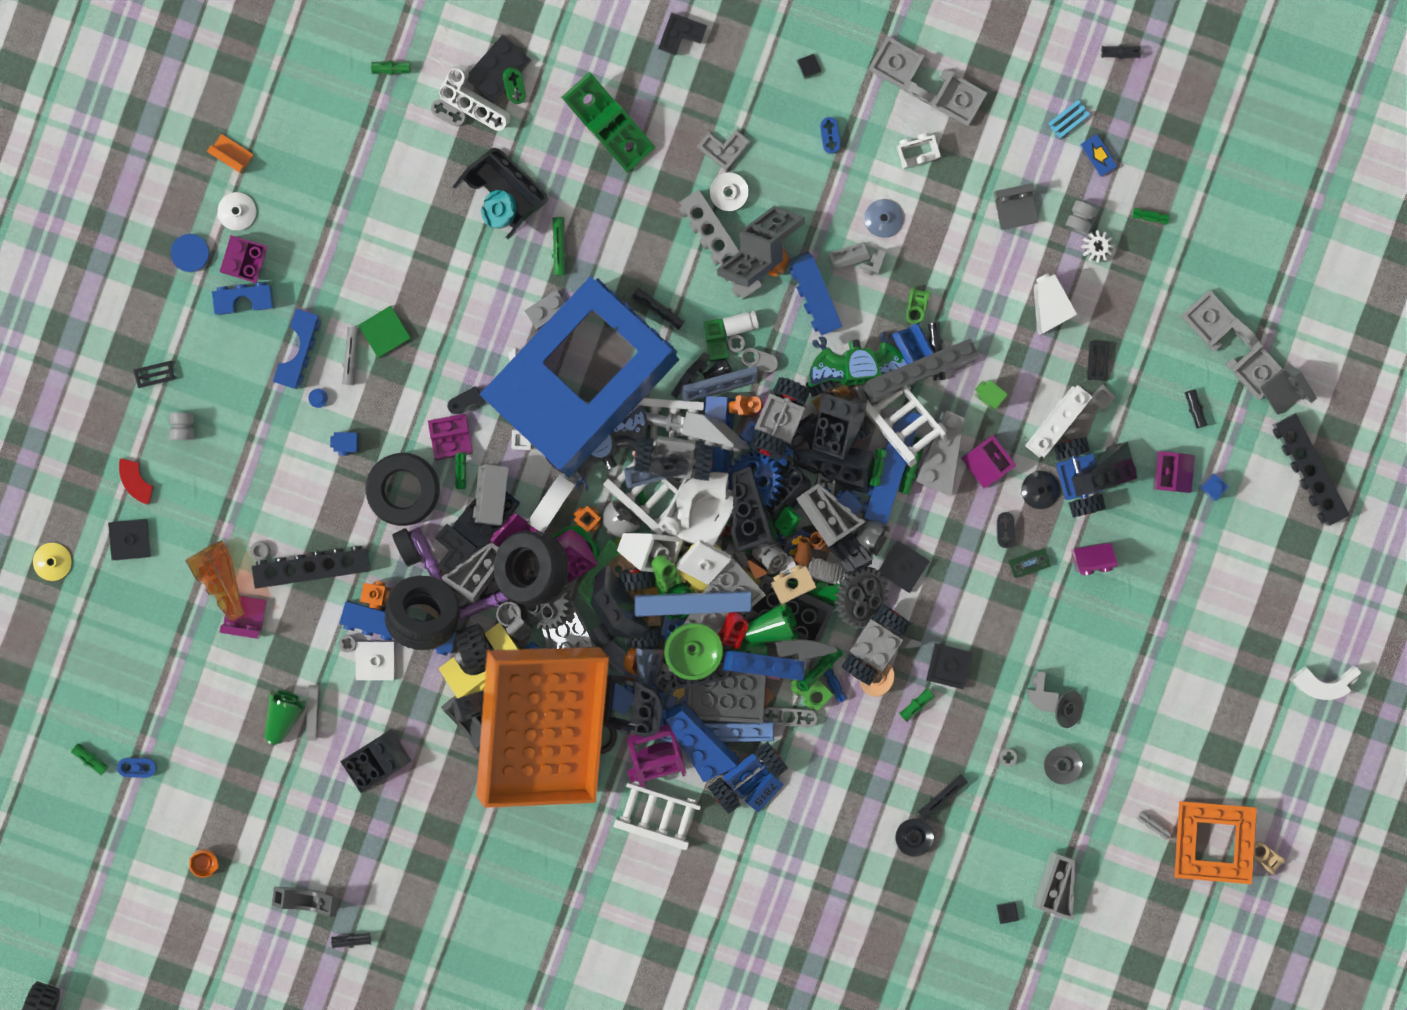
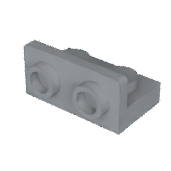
[524,290,565,330]

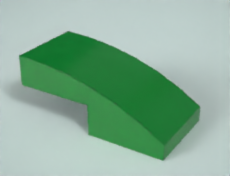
[703,319,729,362]

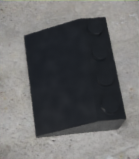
[744,575,834,659]

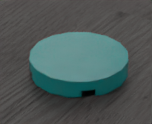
[481,190,517,229]

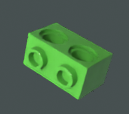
[974,380,1008,410]
[790,667,833,711]

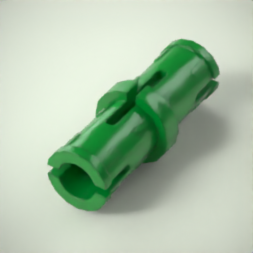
[371,60,410,76]
[899,688,935,722]
[71,743,109,776]

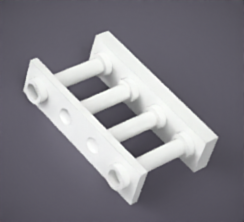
[1025,385,1092,458]
[865,386,947,467]
[633,398,704,450]
[603,451,678,535]
[613,781,701,850]

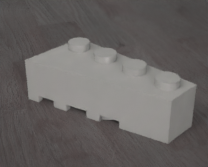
[915,410,964,496]

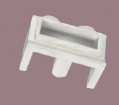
[896,133,941,169]

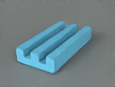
[1048,99,1090,139]

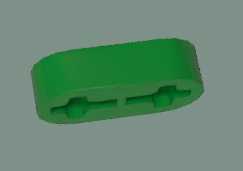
[503,67,526,104]

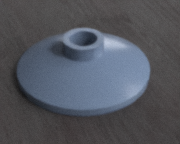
[864,199,903,238]

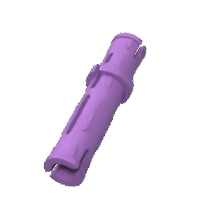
[409,527,443,581]
[459,591,509,619]

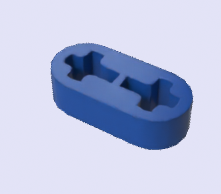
[820,117,840,154]

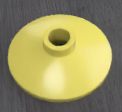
[33,543,72,581]

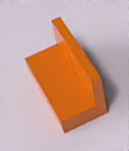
[207,134,253,174]

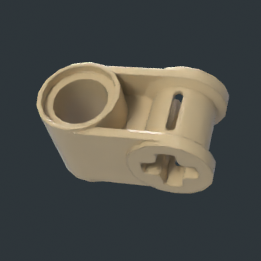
[1254,841,1286,876]

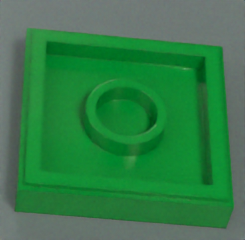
[358,305,411,358]

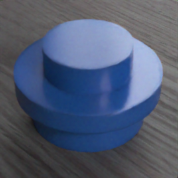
[308,389,328,408]

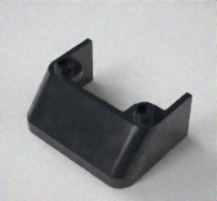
[452,148,548,240]

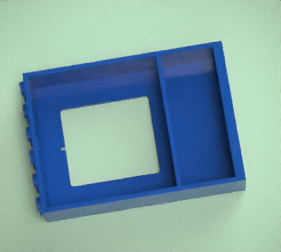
[479,276,680,478]

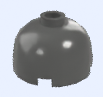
[854,520,890,560]

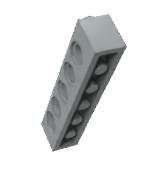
[678,189,762,300]

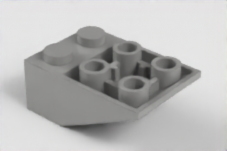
[681,411,749,452]

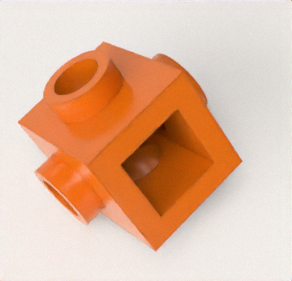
[573,506,601,532]
[360,581,391,609]

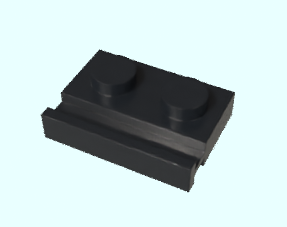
[828,532,872,576]

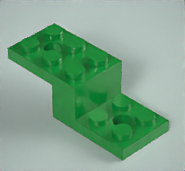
[561,71,656,173]

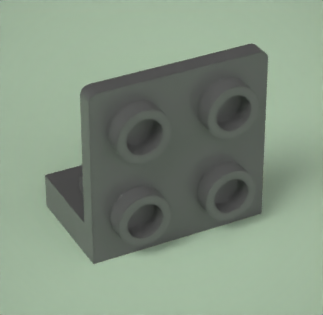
[993,183,1038,230]
[1260,364,1317,415]

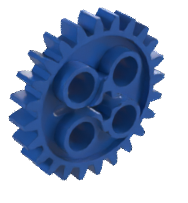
[728,451,783,507]

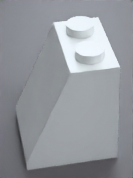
[1034,273,1077,335]
[617,533,683,572]

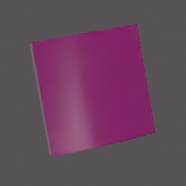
[428,414,473,461]

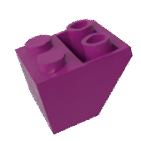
[219,235,268,283]
[961,435,1016,489]
[1153,451,1195,493]
[556,529,597,582]
[1071,542,1118,575]

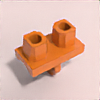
[728,395,763,418]

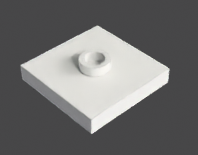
[676,539,731,585]
[356,642,395,680]

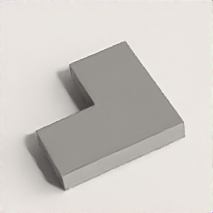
[697,130,751,171]

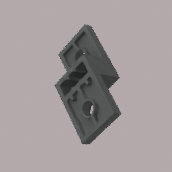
[717,206,805,287]

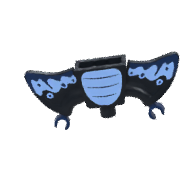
[545,406,647,492]

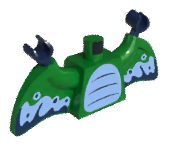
[808,331,907,387]

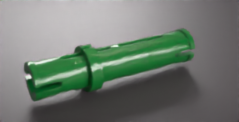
[552,217,567,276]
[898,437,924,495]
[798,647,843,692]

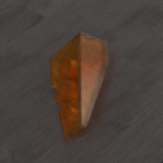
[185,540,244,622]

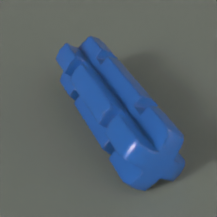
[824,669,847,703]

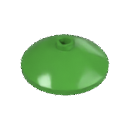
[664,623,723,680]

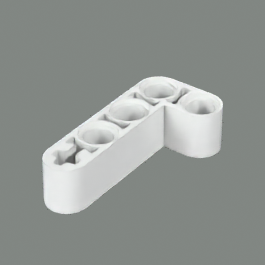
[439,65,511,131]

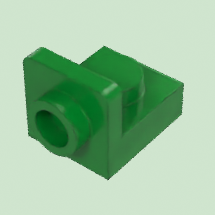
[774,506,802,537]

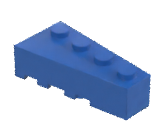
[789,251,843,336]
[666,703,738,782]

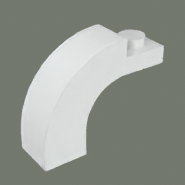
[676,472,729,529]
[527,473,579,533]
[1290,666,1361,700]

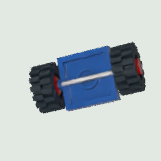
[1053,436,1106,518]
[708,741,788,814]

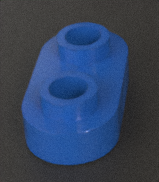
[117,757,157,778]

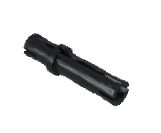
[632,287,685,331]
[928,322,946,381]
[917,774,968,821]

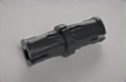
[1101,44,1141,60]
[1184,389,1208,429]
[331,932,371,949]

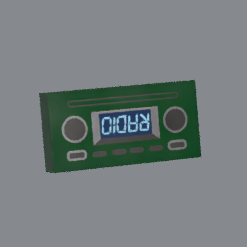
[1008,548,1051,579]

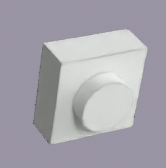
[511,430,531,450]

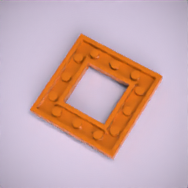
[1174,801,1257,885]

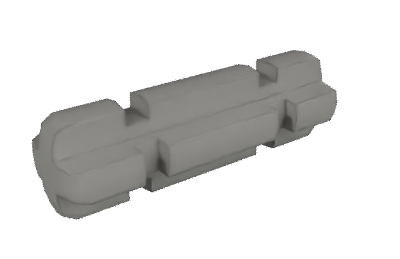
[1137,811,1172,840]

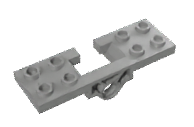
[868,36,987,127]
[1181,290,1282,400]

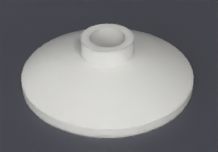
[710,173,748,211]
[218,192,256,231]

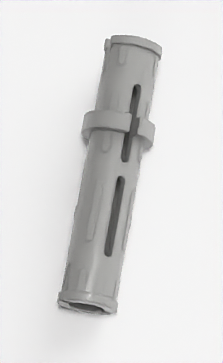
[342,327,360,385]

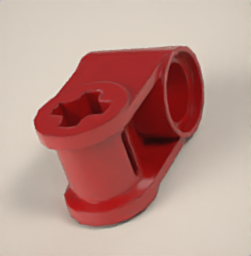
[718,612,748,650]

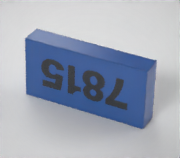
[744,773,784,812]

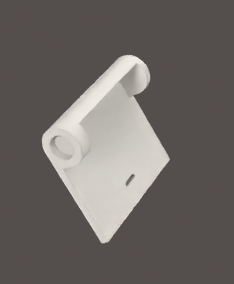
[659,469,733,546]

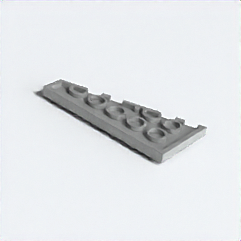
[684,552,765,650]
[530,557,596,649]

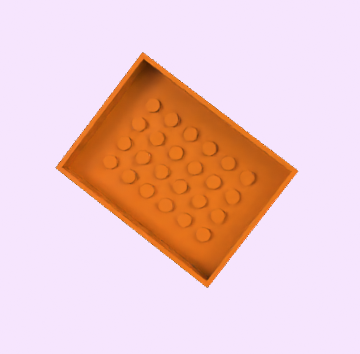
[476,647,609,808]

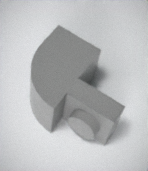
[1026,671,1059,712]

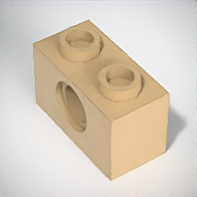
[771,564,816,604]

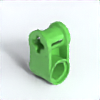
[906,286,930,325]
[652,555,682,593]

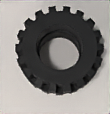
[455,624,491,675]
[22,981,60,1010]

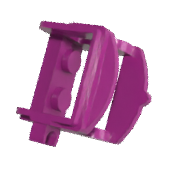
[627,725,686,788]

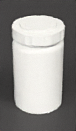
[723,310,759,337]

